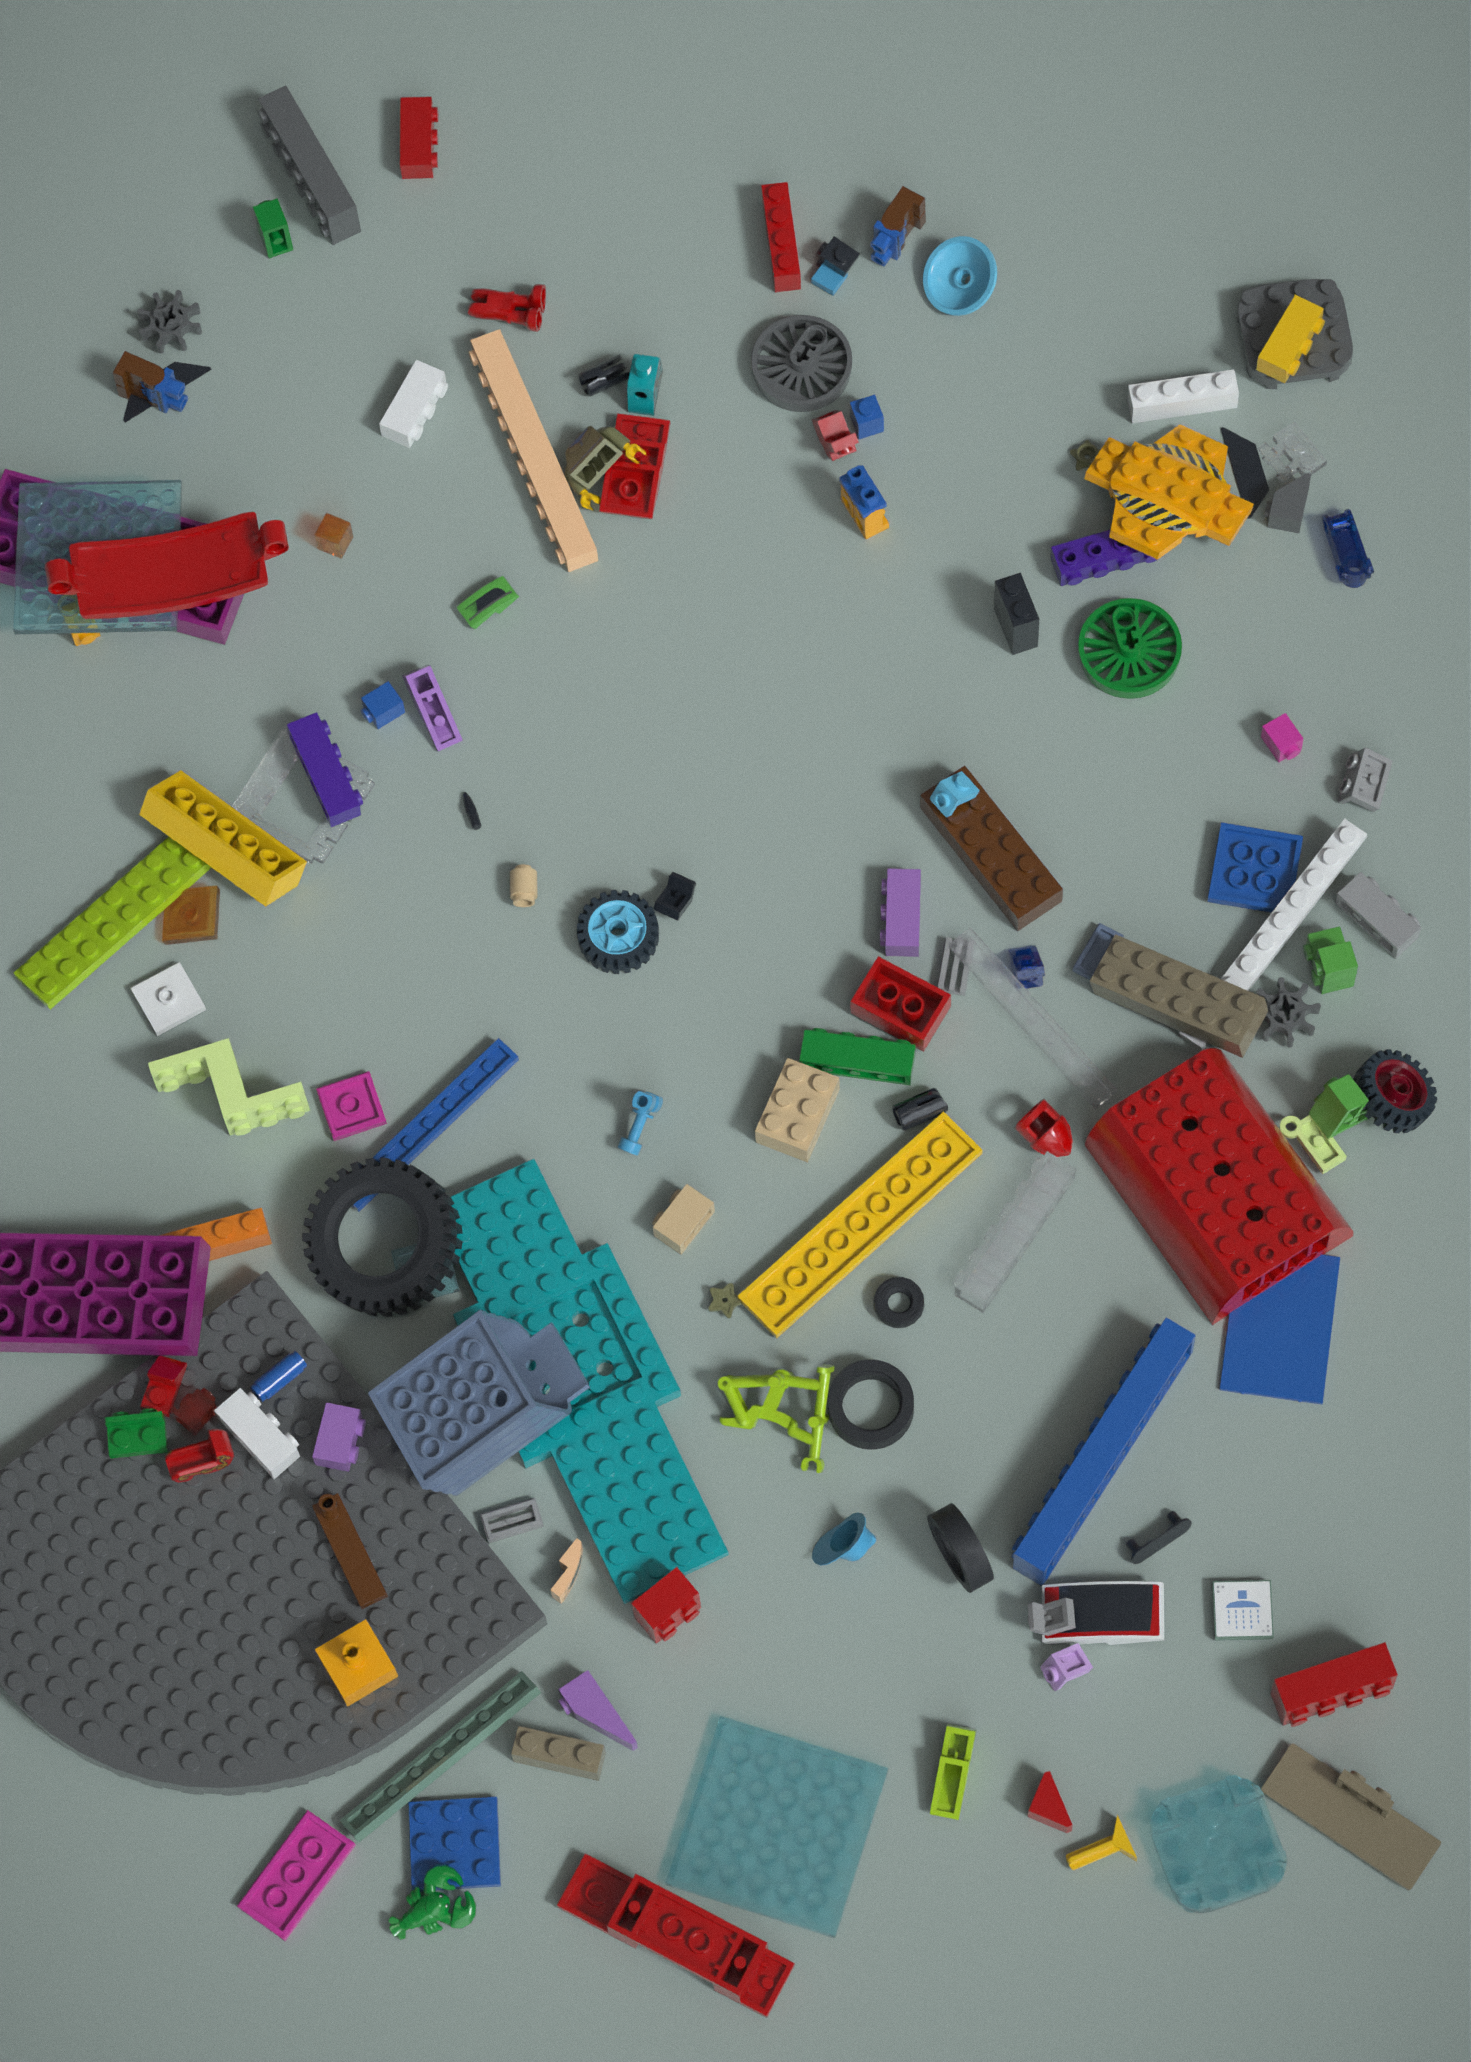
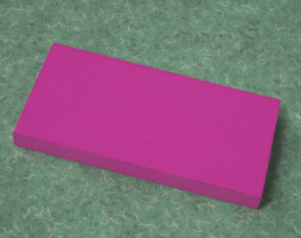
[237,1810,356,1941]

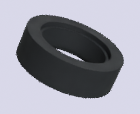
[828,1360,914,1450]
[927,1503,994,1593]

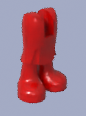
[468,284,546,332]

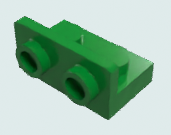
[105,1409,168,1459]

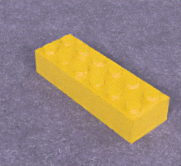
[139,770,307,907]

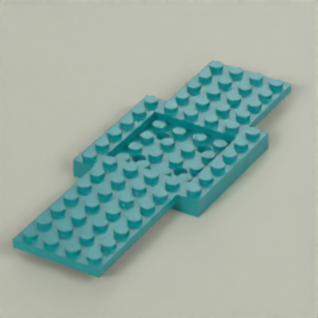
[451,1159,729,1604]

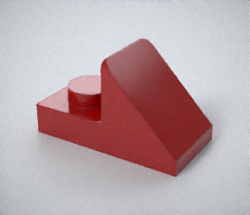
[140,1355,187,1418]

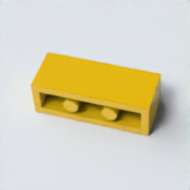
[1256,295,1325,383]

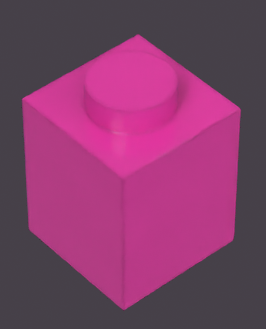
[1261,713,1304,762]

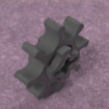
[137,290,202,353]
[1256,977,1321,1048]

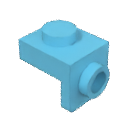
[930,771,980,817]

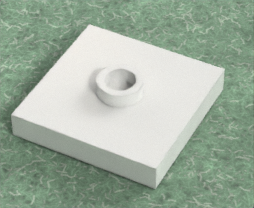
[131,962,206,1036]

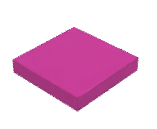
[316,1071,387,1141]

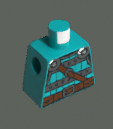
[627,354,663,416]

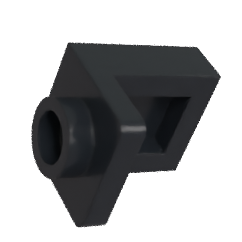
[816,236,860,277]
[653,872,696,921]

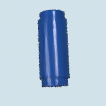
[250,1351,307,1402]

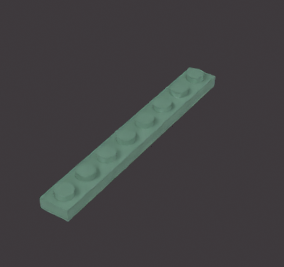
[339,1671,541,1843]

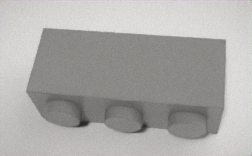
[1335,872,1421,959]

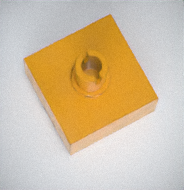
[315,1619,398,1707]

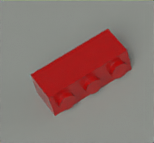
[400,97,439,179]

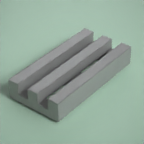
[938,937,974,996]
[480,1498,544,1544]

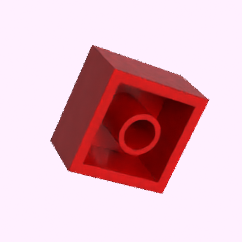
[631,1567,701,1644]

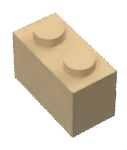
[652,1184,715,1255]

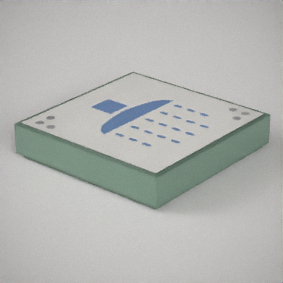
[1212,1580,1274,1641]

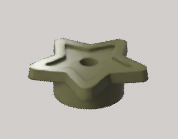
[1070,440,1101,471]
[708,1283,743,1319]

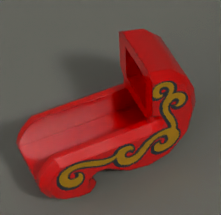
[165,1429,235,1483]

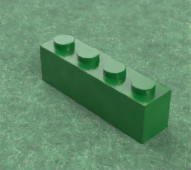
[799,1028,916,1086]

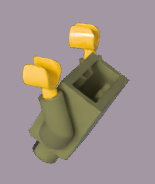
[564,426,646,511]

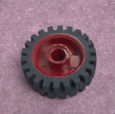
[1353,1049,1437,1134]

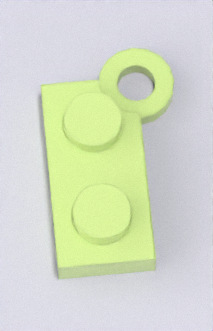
[1280,1115,1347,1175]

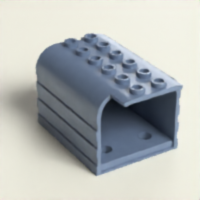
[368,1310,590,1496]

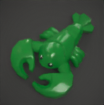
[388,1864,476,1940]

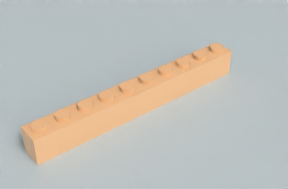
[468,329,598,572]

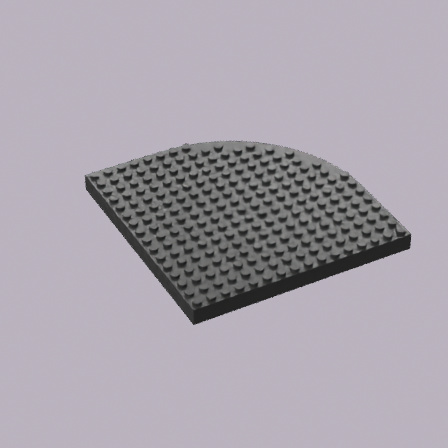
[0,1271,547,1796]

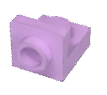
[1041,1643,1093,1691]

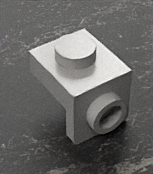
[1028,1598,1076,1636]

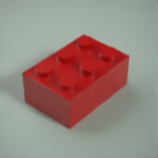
[850,956,951,1052]

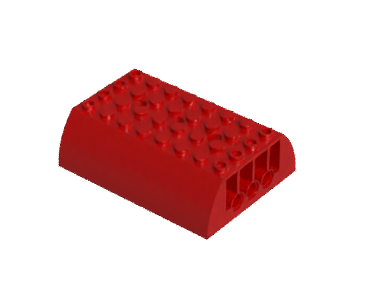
[1085,1048,1354,1325]

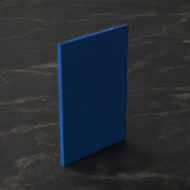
[1220,1255,1340,1405]

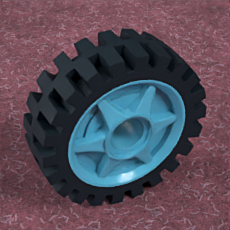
[577,890,659,974]

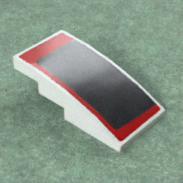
[1042,1581,1164,1645]

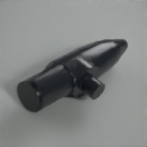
[463,792,482,830]

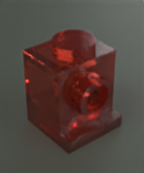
[170,1388,217,1436]

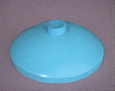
[923,236,997,316]

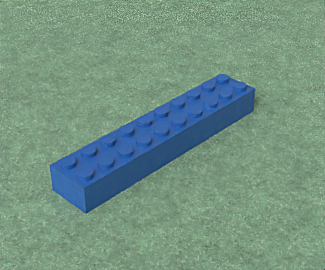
[1011,1317,1196,1586]

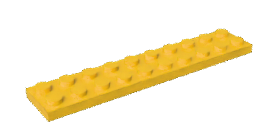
[737,1111,983,1339]

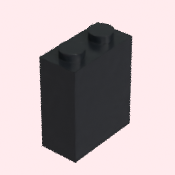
[994,572,1040,655]

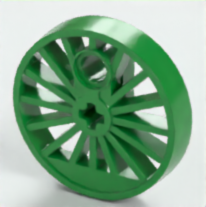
[1078,598,1182,699]

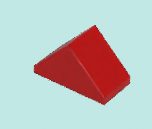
[1028,1771,1073,1833]

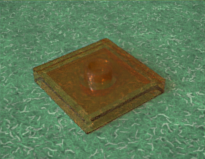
[162,885,220,945]

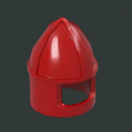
[1014,1099,1073,1157]

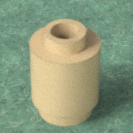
[510,864,538,907]

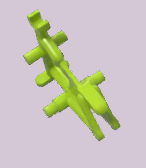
[718,1364,835,1473]

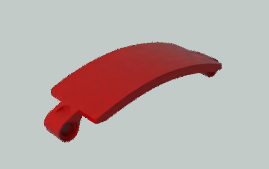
[45,512,289,619]

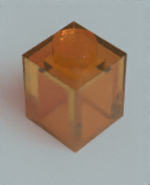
[314,513,354,559]

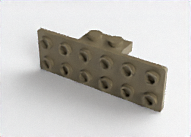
[1261,1743,1441,1891]

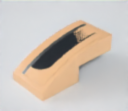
[550,1538,583,1604]

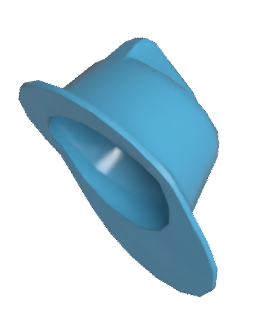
[812,1512,876,1566]

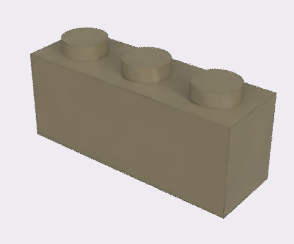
[511,1726,606,1781]

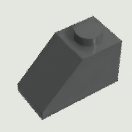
[1264,473,1311,533]

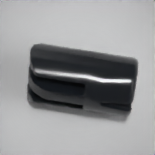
[578,354,630,397]
[892,1088,948,1131]

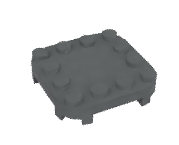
[1237,279,1353,389]

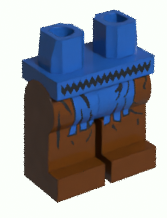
[870,186,926,267]
[113,351,188,414]

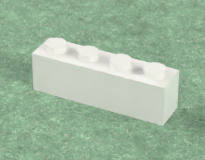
[1127,369,1239,424]

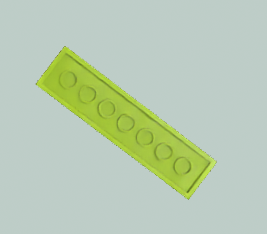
[13,837,212,1010]

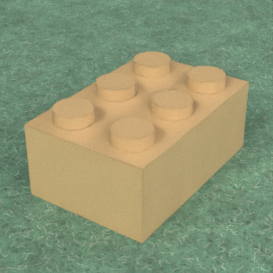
[755,1058,840,1163]

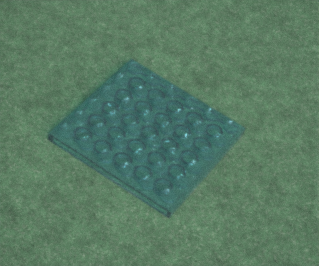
[13,480,182,634]
[665,1716,888,1938]

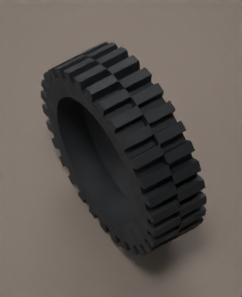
[302,1158,463,1317]

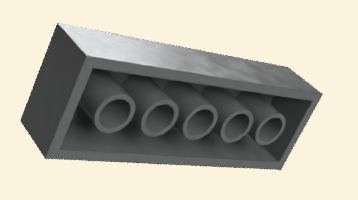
[257,85,361,245]

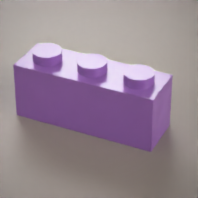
[880,869,921,957]

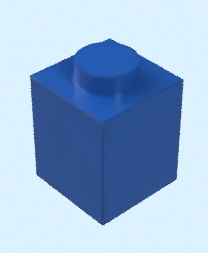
[850,394,884,439]
[361,681,405,729]

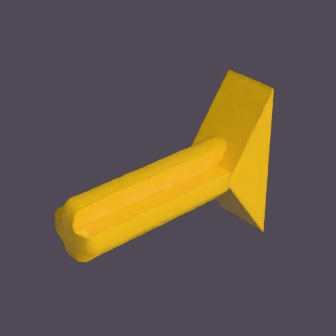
[1066,1814,1137,1870]

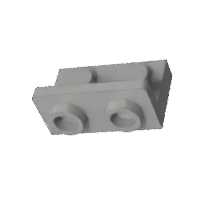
[1338,747,1393,812]

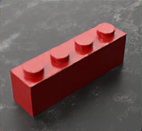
[761,182,801,293]

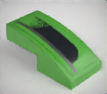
[456,576,519,629]

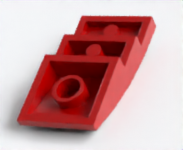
[599,413,671,519]

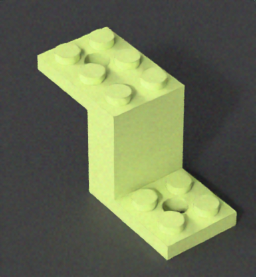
[148,1038,310,1136]

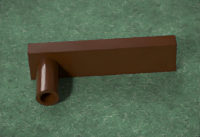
[312,1493,388,1609]

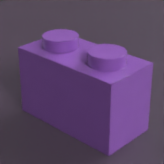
[312,1403,366,1472]

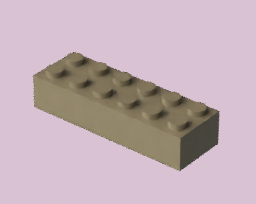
[1090,934,1268,1058]

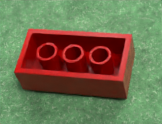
[1270,1642,1398,1727]

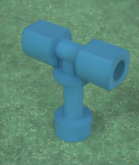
[618,1091,663,1156]

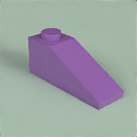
[402,665,463,751]
[558,1670,638,1751]

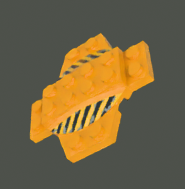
[1084,424,1254,560]

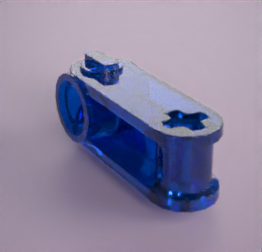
[1322,509,1374,588]

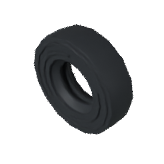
[874,1277,925,1328]

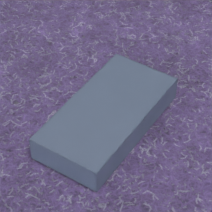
[1072,923,1124,980]

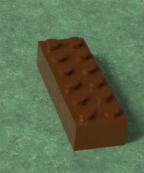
[920,765,1063,932]

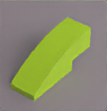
[930,1724,977,1820]

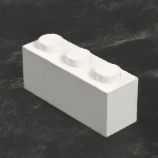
[379,360,448,448]
[214,1388,300,1479]

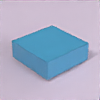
[811,263,848,296]

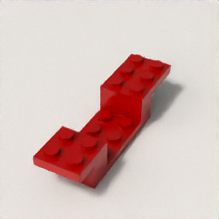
[557,1853,795,2018]

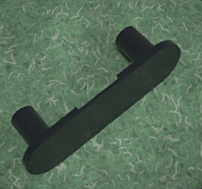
[1126,1511,1192,1564]

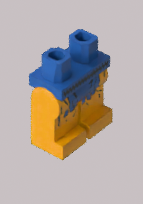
[839,465,889,539]

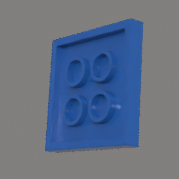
[1207,822,1303,913]
[409,1797,501,1892]

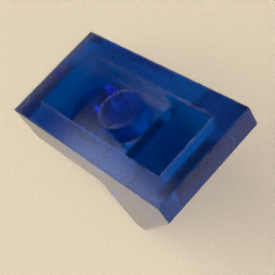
[1008,945,1045,990]

